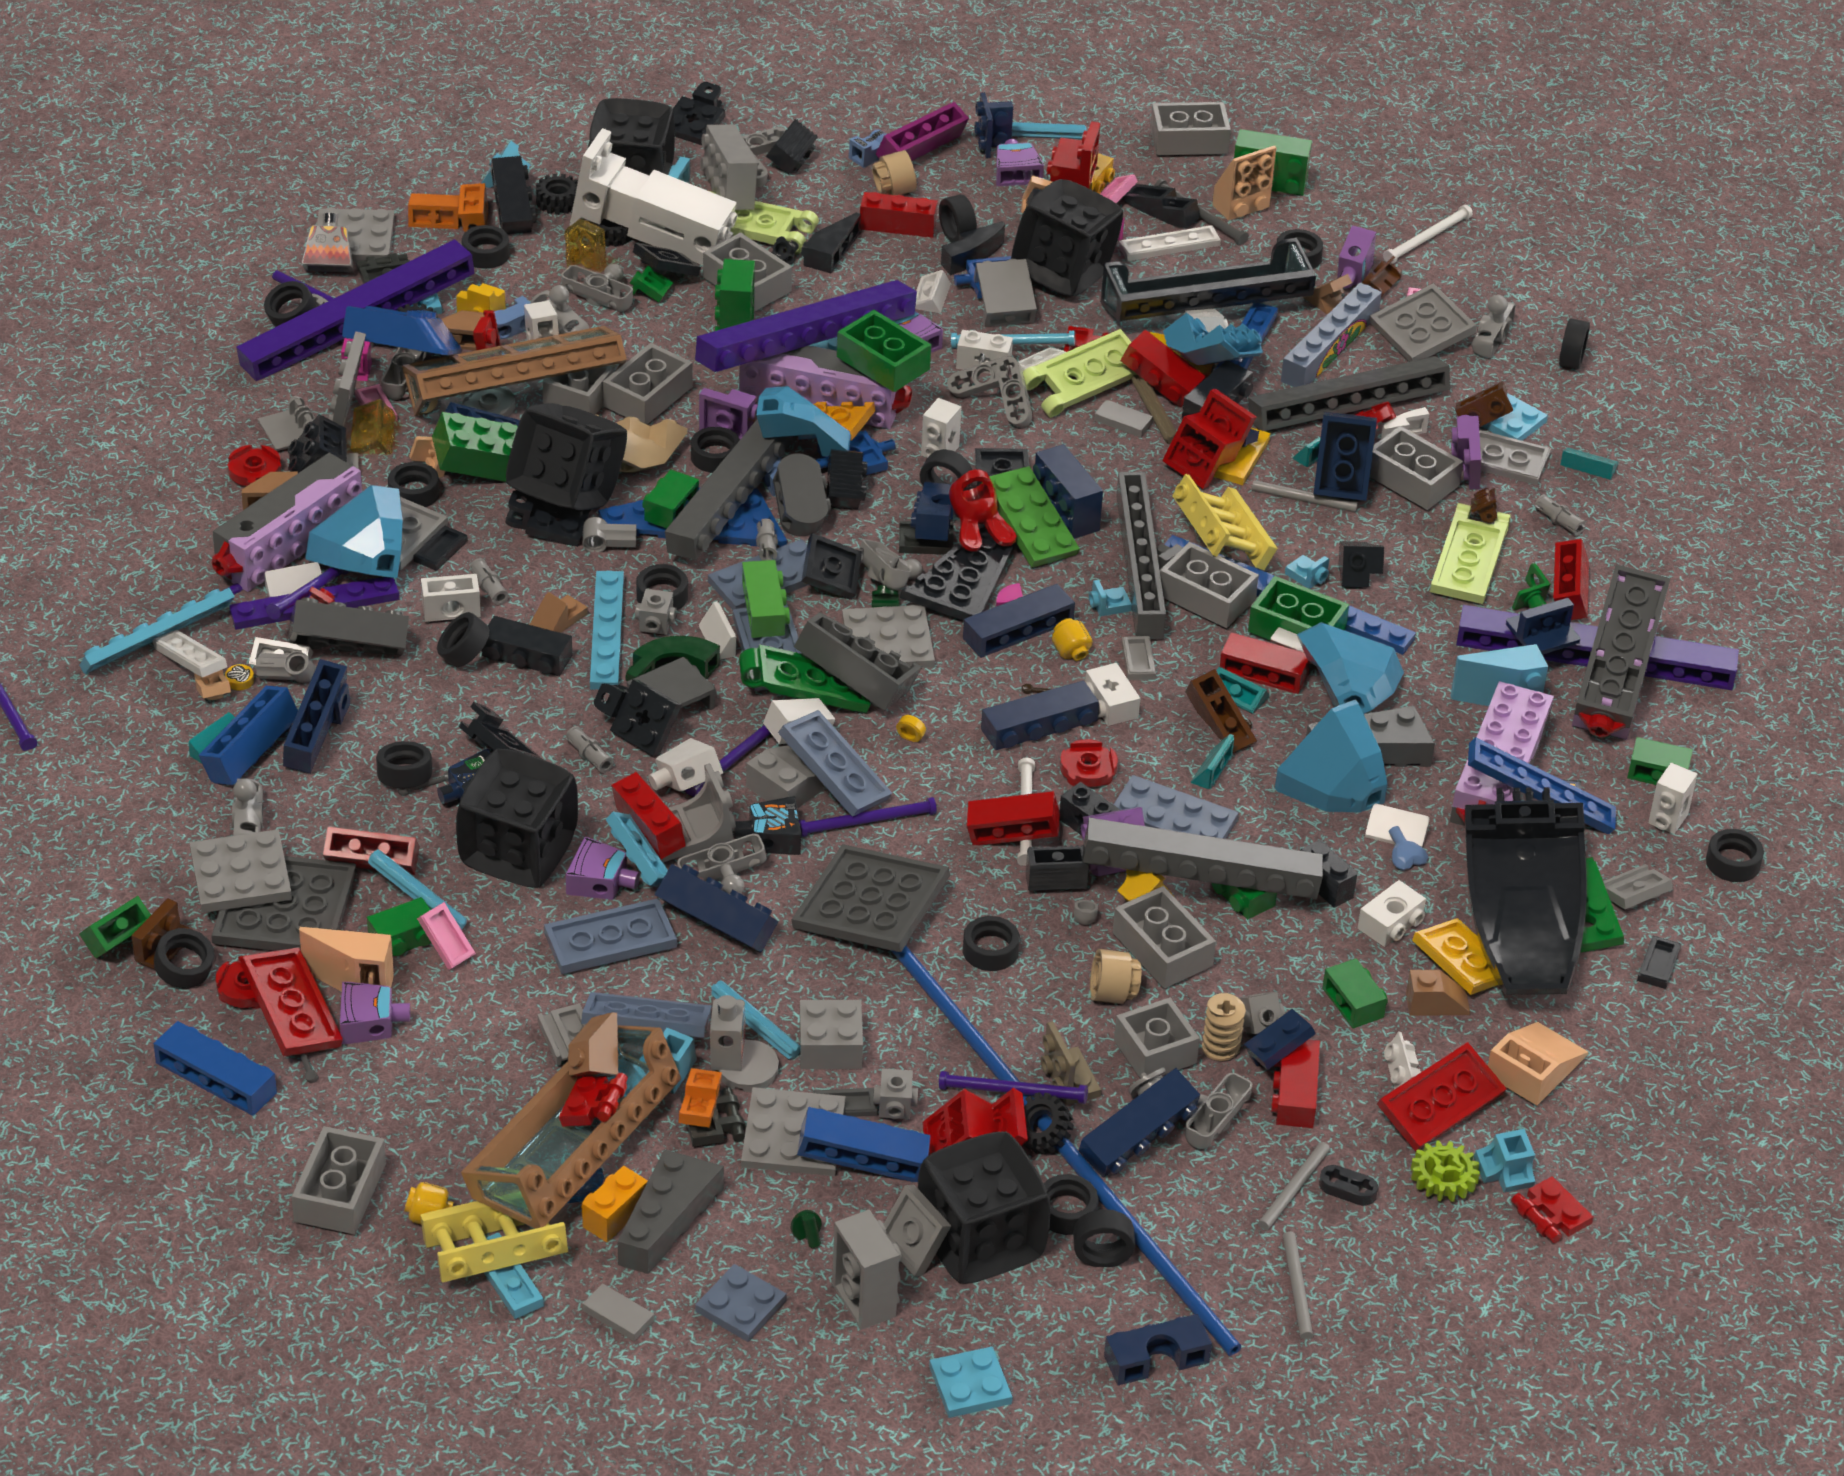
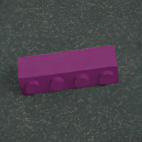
[876,102,969,161]

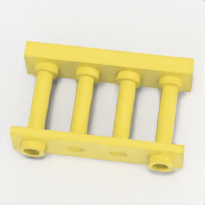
[1172,474,1278,570]
[420,1191,568,1283]

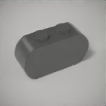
[773,454,831,536]

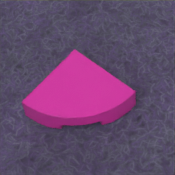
[996,583,1023,606]

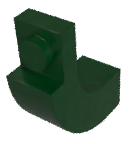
[625,636,720,681]

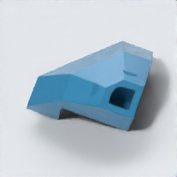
[1163,313,1263,365]
[756,386,851,456]
[305,485,403,578]
[1297,622,1404,714]
[1275,700,1388,813]

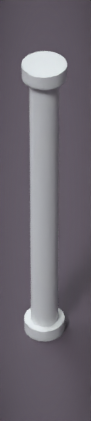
[1383,205,1473,264]
[1017,758,1035,866]

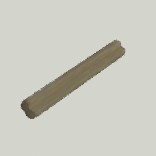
[1131,375,1177,444]

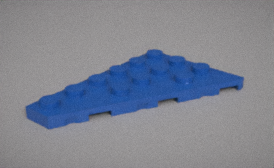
[598,487,787,547]

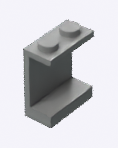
[974,259,1037,327]

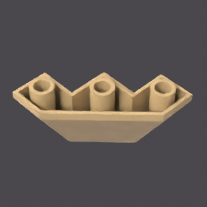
[598,415,687,472]

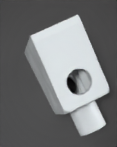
[648,738,723,791]

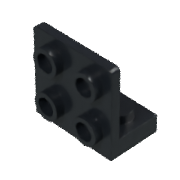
[288,414,347,473]

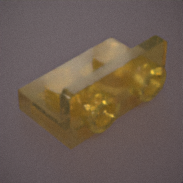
[564,218,606,273]
[350,399,396,455]

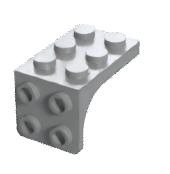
[661,763,736,862]

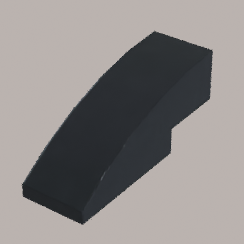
[1122,184,1201,228]
[941,221,1005,276]

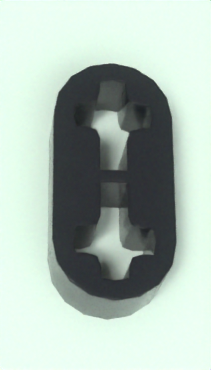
[1319,1165,1378,1206]

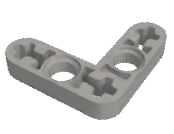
[742,127,786,187]
[947,356,1032,428]

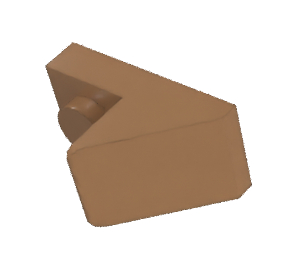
[1303,274,1352,315]
[529,592,588,633]

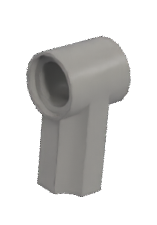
[582,517,636,552]
[255,651,316,684]

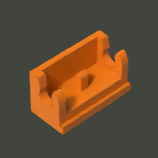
[458,183,488,232]
[408,193,460,229]

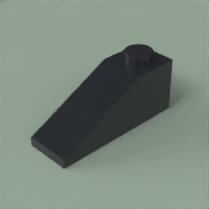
[801,212,861,273]

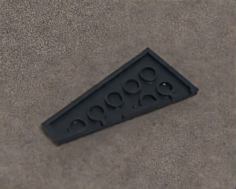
[900,524,1016,620]

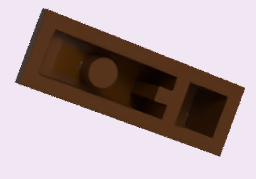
[1185,669,1257,753]

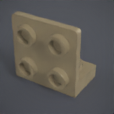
[1041,1021,1101,1106]

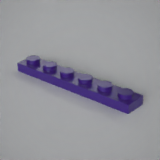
[229,577,400,630]

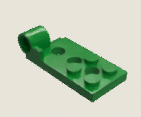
[739,644,870,713]
[1580,857,1624,953]

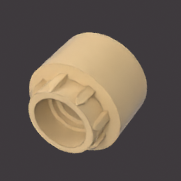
[872,150,917,195]
[1090,949,1142,1004]

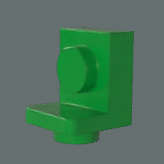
[629,266,673,303]

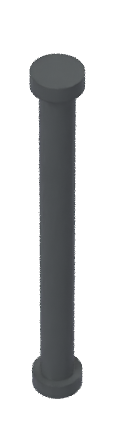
[1154,178,1249,246]

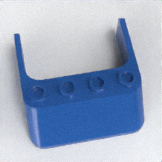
[342,306,462,355]

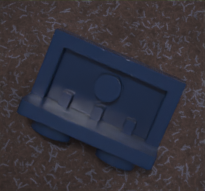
[1244,1009,1316,1070]

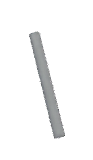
[1252,480,1358,512]
[1258,1142,1330,1230]
[1283,1232,1313,1339]

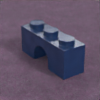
[911,482,954,541]
[1104,1314,1212,1386]

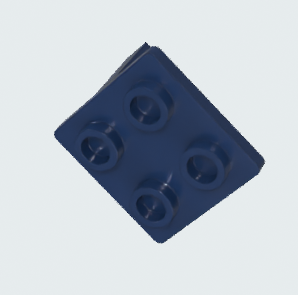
[974,92,1014,159]
[1506,598,1581,655]

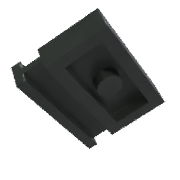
[899,521,953,555]

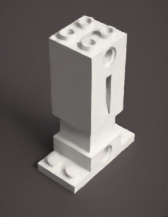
[568,128,738,265]

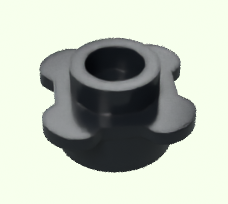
[772,236,799,265]

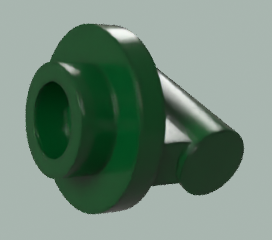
[871,585,900,608]
[790,1210,822,1248]

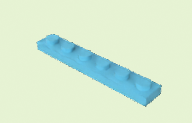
[590,571,624,690]
[79,588,235,674]

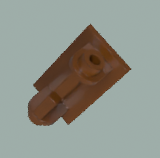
[1362,256,1402,298]
[1471,488,1497,523]

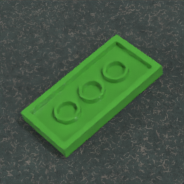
[982,466,1080,568]

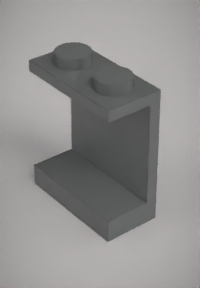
[627,657,717,723]

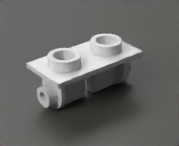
[1384,1032,1421,1089]

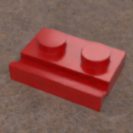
[473,310,501,350]

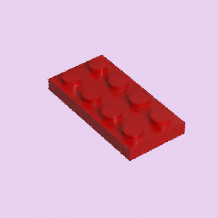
[240,948,343,1057]
[1377,1042,1507,1152]

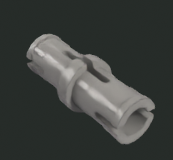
[1535,494,1586,536]
[756,518,778,561]
[470,558,509,605]
[566,726,614,773]

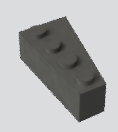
[287,598,409,655]
[794,612,923,711]
[1306,705,1435,767]
[618,1149,724,1274]

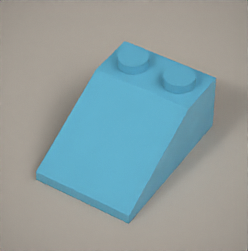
[1450,644,1548,706]

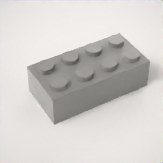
[700,124,758,210]

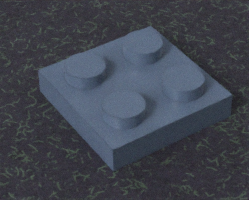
[695,1264,787,1342]

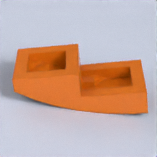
[679,1068,722,1128]

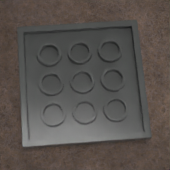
[791,844,950,952]
[212,856,357,951]

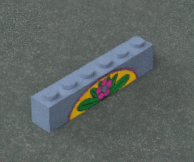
[1281,283,1382,387]

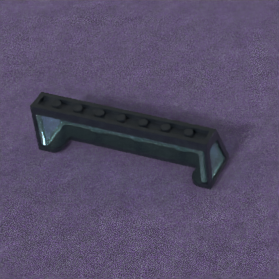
[1100,238,1316,321]

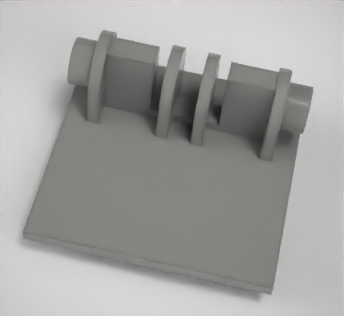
[257,396,315,451]

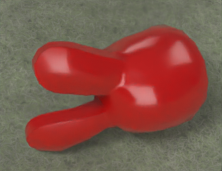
[949,469,1017,551]

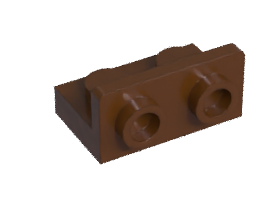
[1455,381,1513,427]
[132,898,193,970]

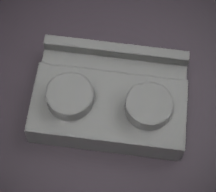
[1603,864,1672,909]
[537,1003,586,1065]

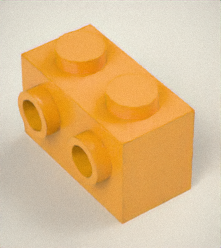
[582,1165,648,1243]

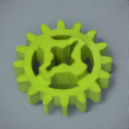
[1411,1140,1480,1202]

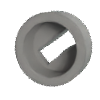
[1074,900,1098,925]

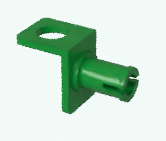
[1512,563,1551,611]

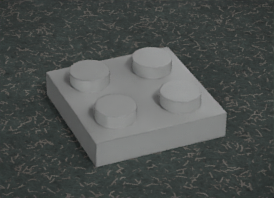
[884,1185,951,1276]

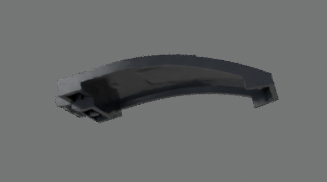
[1464,787,1587,995]

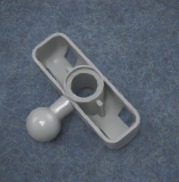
[561,263,633,312]
[531,285,590,334]
[1472,295,1516,359]
[381,347,427,400]
[859,539,923,590]
[232,778,263,836]
[677,834,766,894]
[1185,1073,1252,1149]

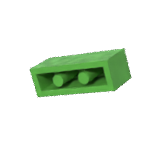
[742,560,790,638]

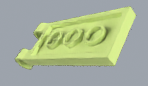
[709,191,819,254]
[1023,329,1137,418]
[1430,503,1511,604]

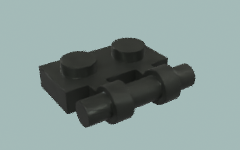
[356,253,410,284]
[681,1088,746,1147]

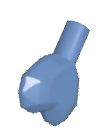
[1388,826,1428,871]

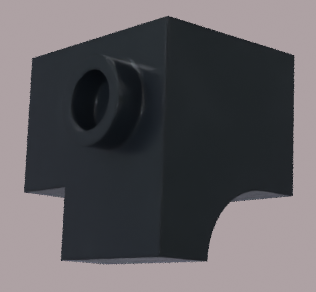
[1338,541,1384,587]

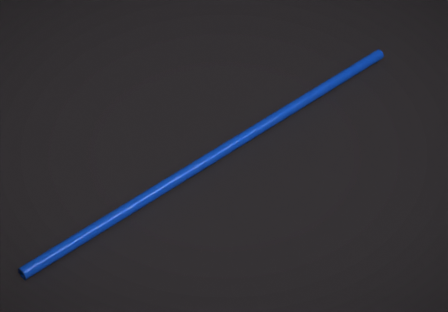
[891,945,1241,1356]

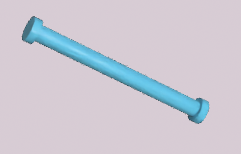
[951,331,1075,348]

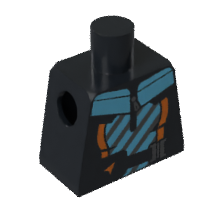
[733,796,801,855]

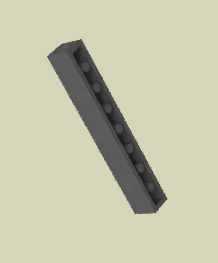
[1248,356,1450,431]
[665,419,797,560]
[1116,472,1166,639]
[1083,818,1323,899]

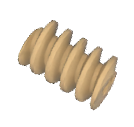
[1202,993,1246,1061]

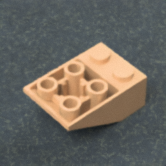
[1212,146,1276,221]
[299,927,394,992]
[1488,1022,1588,1106]

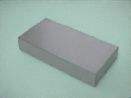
[1094,399,1153,437]
[1121,636,1156,680]
[582,1283,654,1341]

